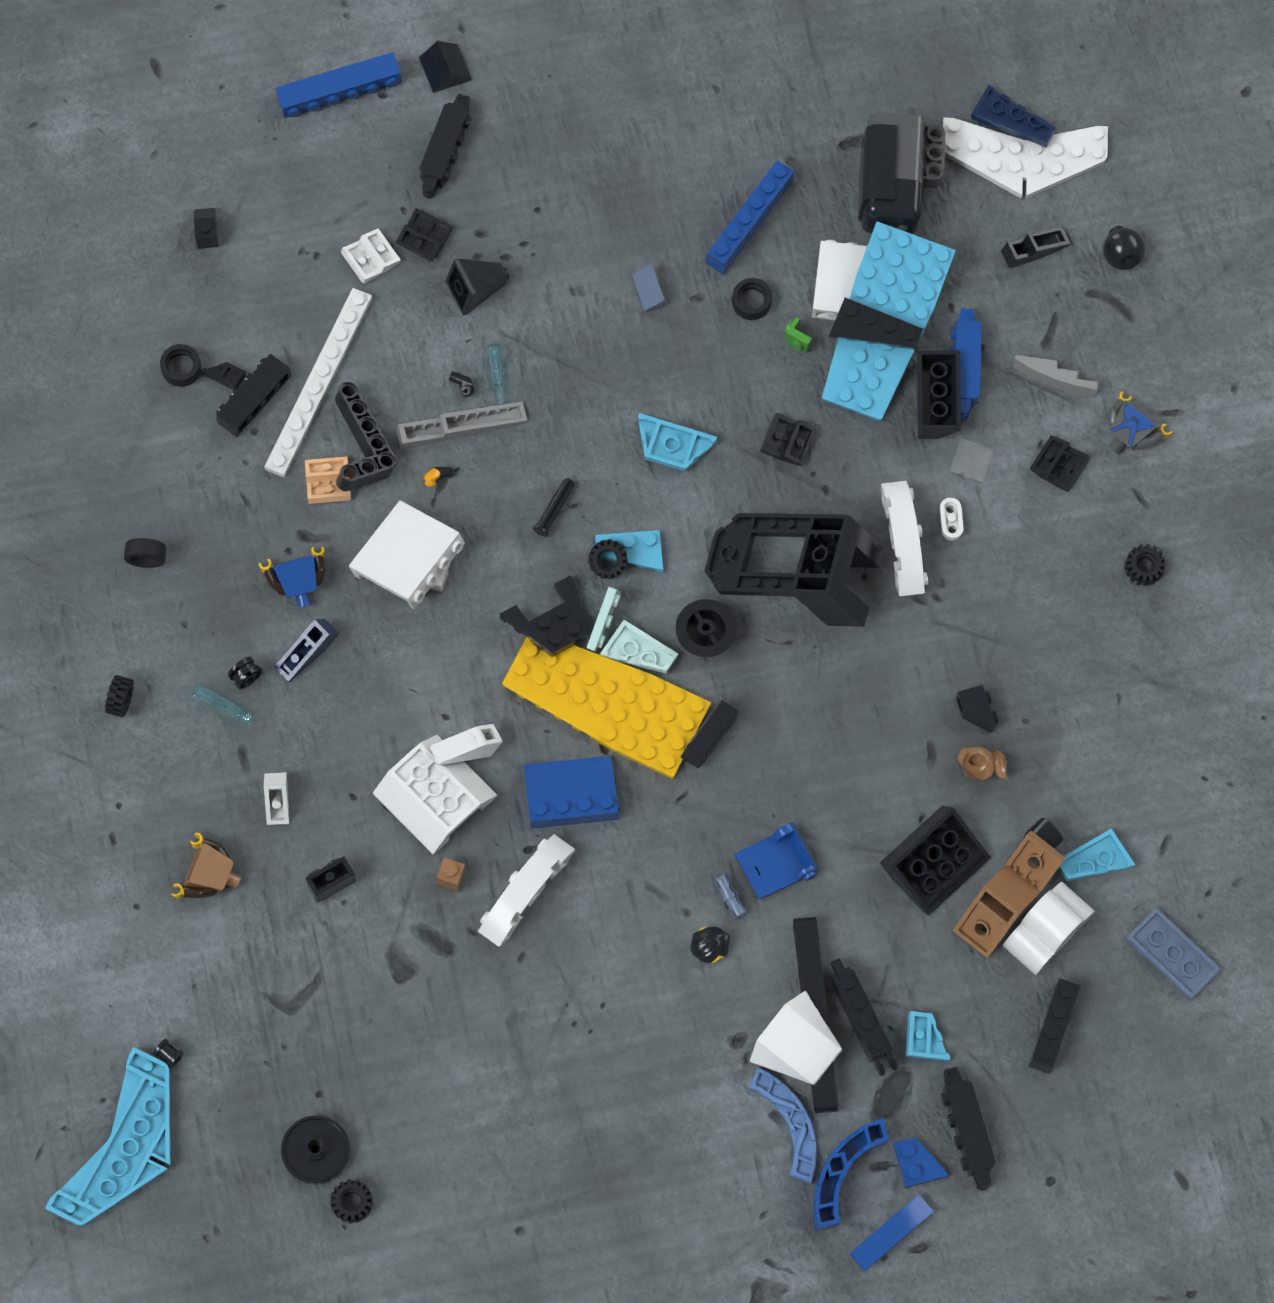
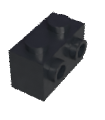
[305,856,356,903]

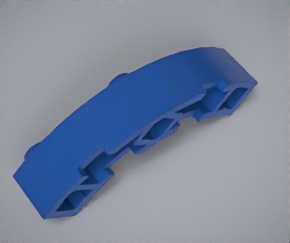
[812,1118,889,1232]

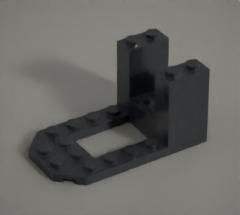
[704,513,885,627]

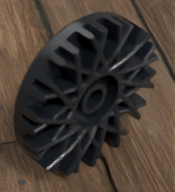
[281,1115,350,1185]

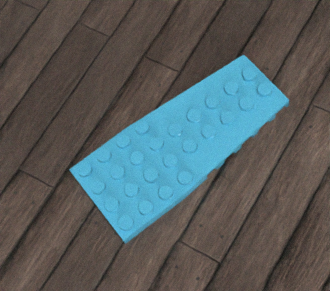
[822,222,956,421]

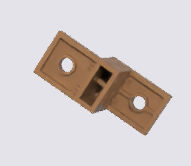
[952,831,1066,958]

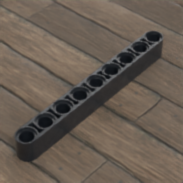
[793,917,838,1114]

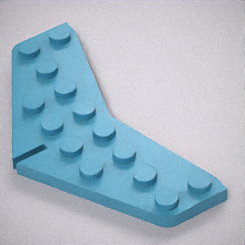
[45,1047,171,1226]

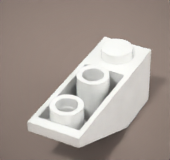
[429,724,503,765]

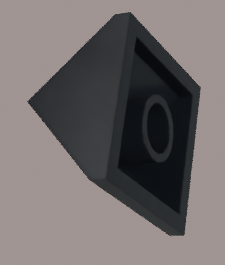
[419,41,472,93]

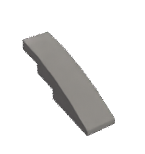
[1013,355,1098,398]

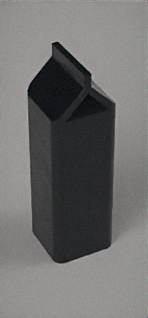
[680,699,738,769]

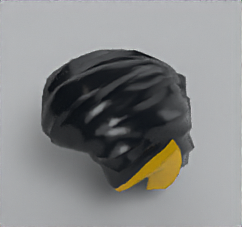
[690,926,730,963]

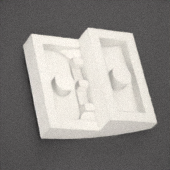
[341,229,401,284]

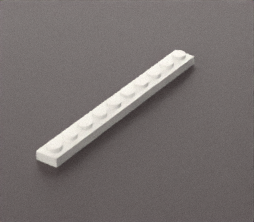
[264,288,372,478]

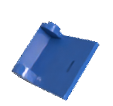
[734,823,818,900]

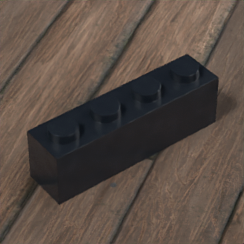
[216,354,291,437]
[1028,978,1081,1074]

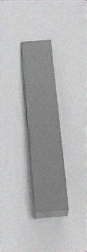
[396,401,527,450]

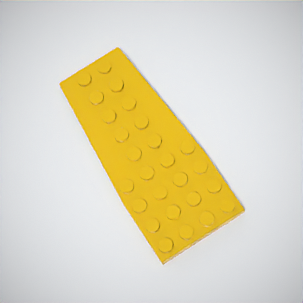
[502,637,711,780]

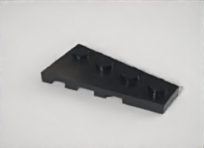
[829,297,923,350]

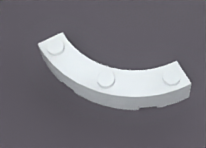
[881,481,928,596]
[478,834,575,947]

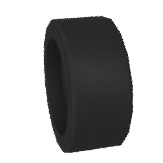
[732,278,772,320]
[160,344,201,387]
[124,538,166,568]

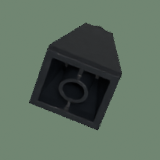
[445,258,510,316]

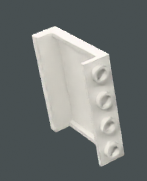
[811,240,868,320]
[349,501,465,609]

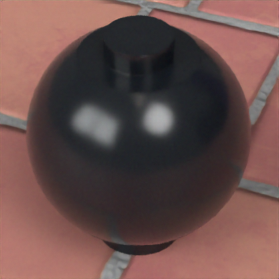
[1103,226,1145,270]

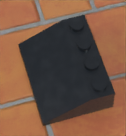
[880,805,991,915]

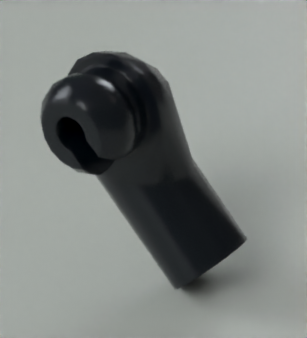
[449,371,474,397]

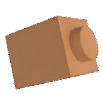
[437,858,465,891]

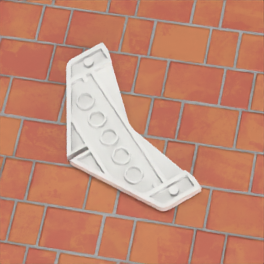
[943,117,1108,199]

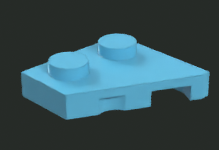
[906,1011,950,1062]

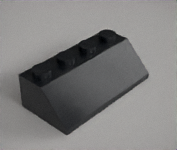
[917,350,961,439]

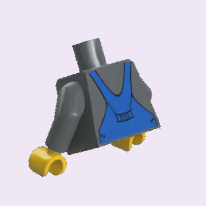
[1108,391,1173,454]

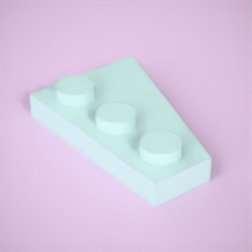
[587,587,621,652]
[600,620,678,674]

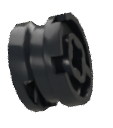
[227,656,262,690]

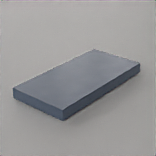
[1125,907,1221,1001]

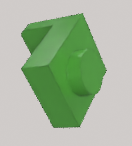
[784,317,812,353]

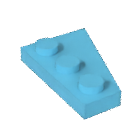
[595,530,663,573]

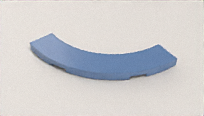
[749,1067,817,1184]

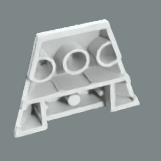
[750,991,843,1085]

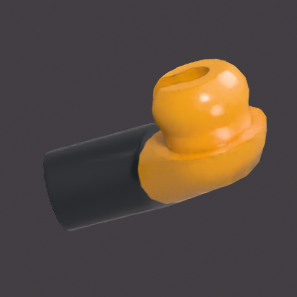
[423,467,453,487]

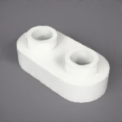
[939,498,964,541]

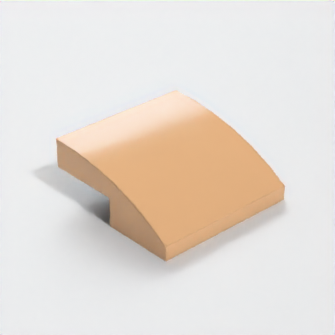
[305,456,351,504]

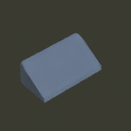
[632,265,665,312]

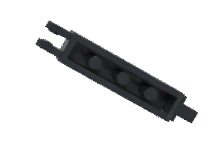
[419,93,472,199]
[831,958,898,1076]
[941,1067,996,1191]

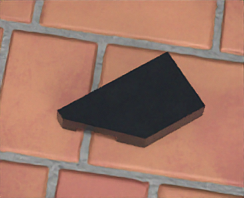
[201,362,246,391]

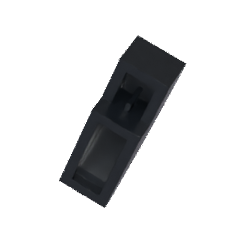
[1001,226,1071,268]

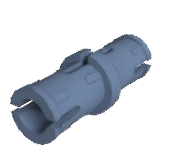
[714,875,747,920]

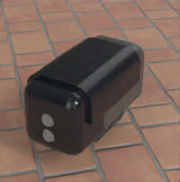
[858,113,946,234]

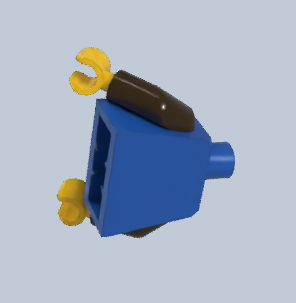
[259,546,326,608]

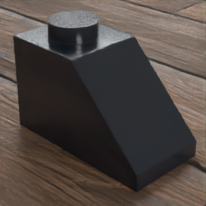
[194,208,218,249]

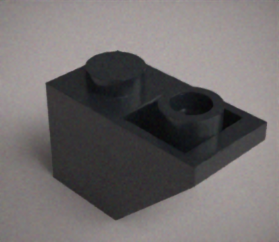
[956,685,998,732]

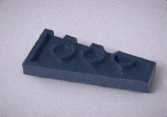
[971,84,1056,148]

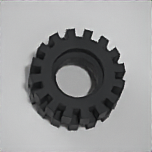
[588,539,628,579]
[1124,544,1166,586]
[105,675,134,717]
[330,1179,373,1223]

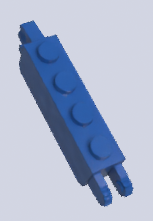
[950,308,982,420]

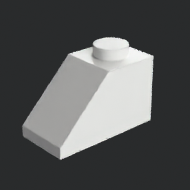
[264,772,289,825]

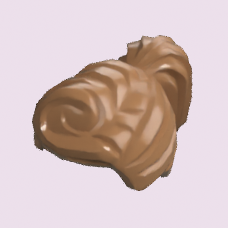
[957,747,1008,781]

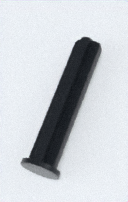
[533,478,575,537]

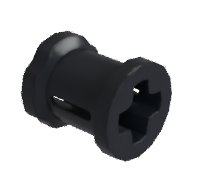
[153,1038,184,1068]

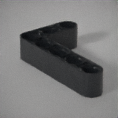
[335,382,397,491]

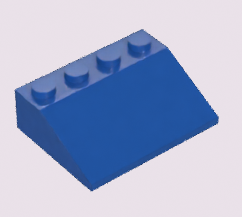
[524,756,619,829]

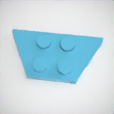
[638,413,717,472]

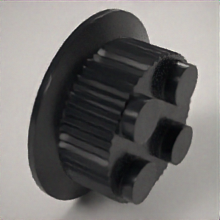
[676,599,736,657]

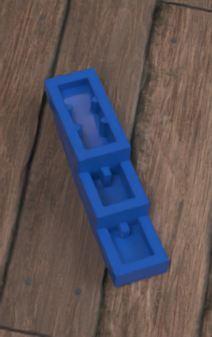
[849,1195,934,1272]

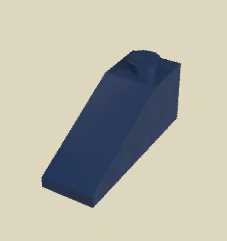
[274,619,340,682]

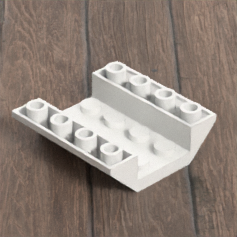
[373,735,497,855]

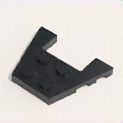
[499,575,589,657]

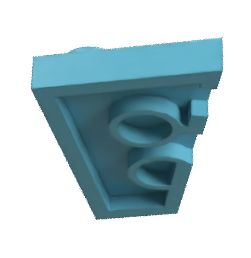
[1059,829,1135,881]

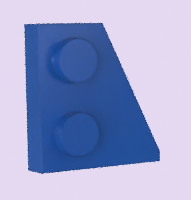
[893,1137,948,1188]

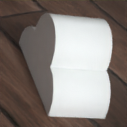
[1003,882,1095,975]

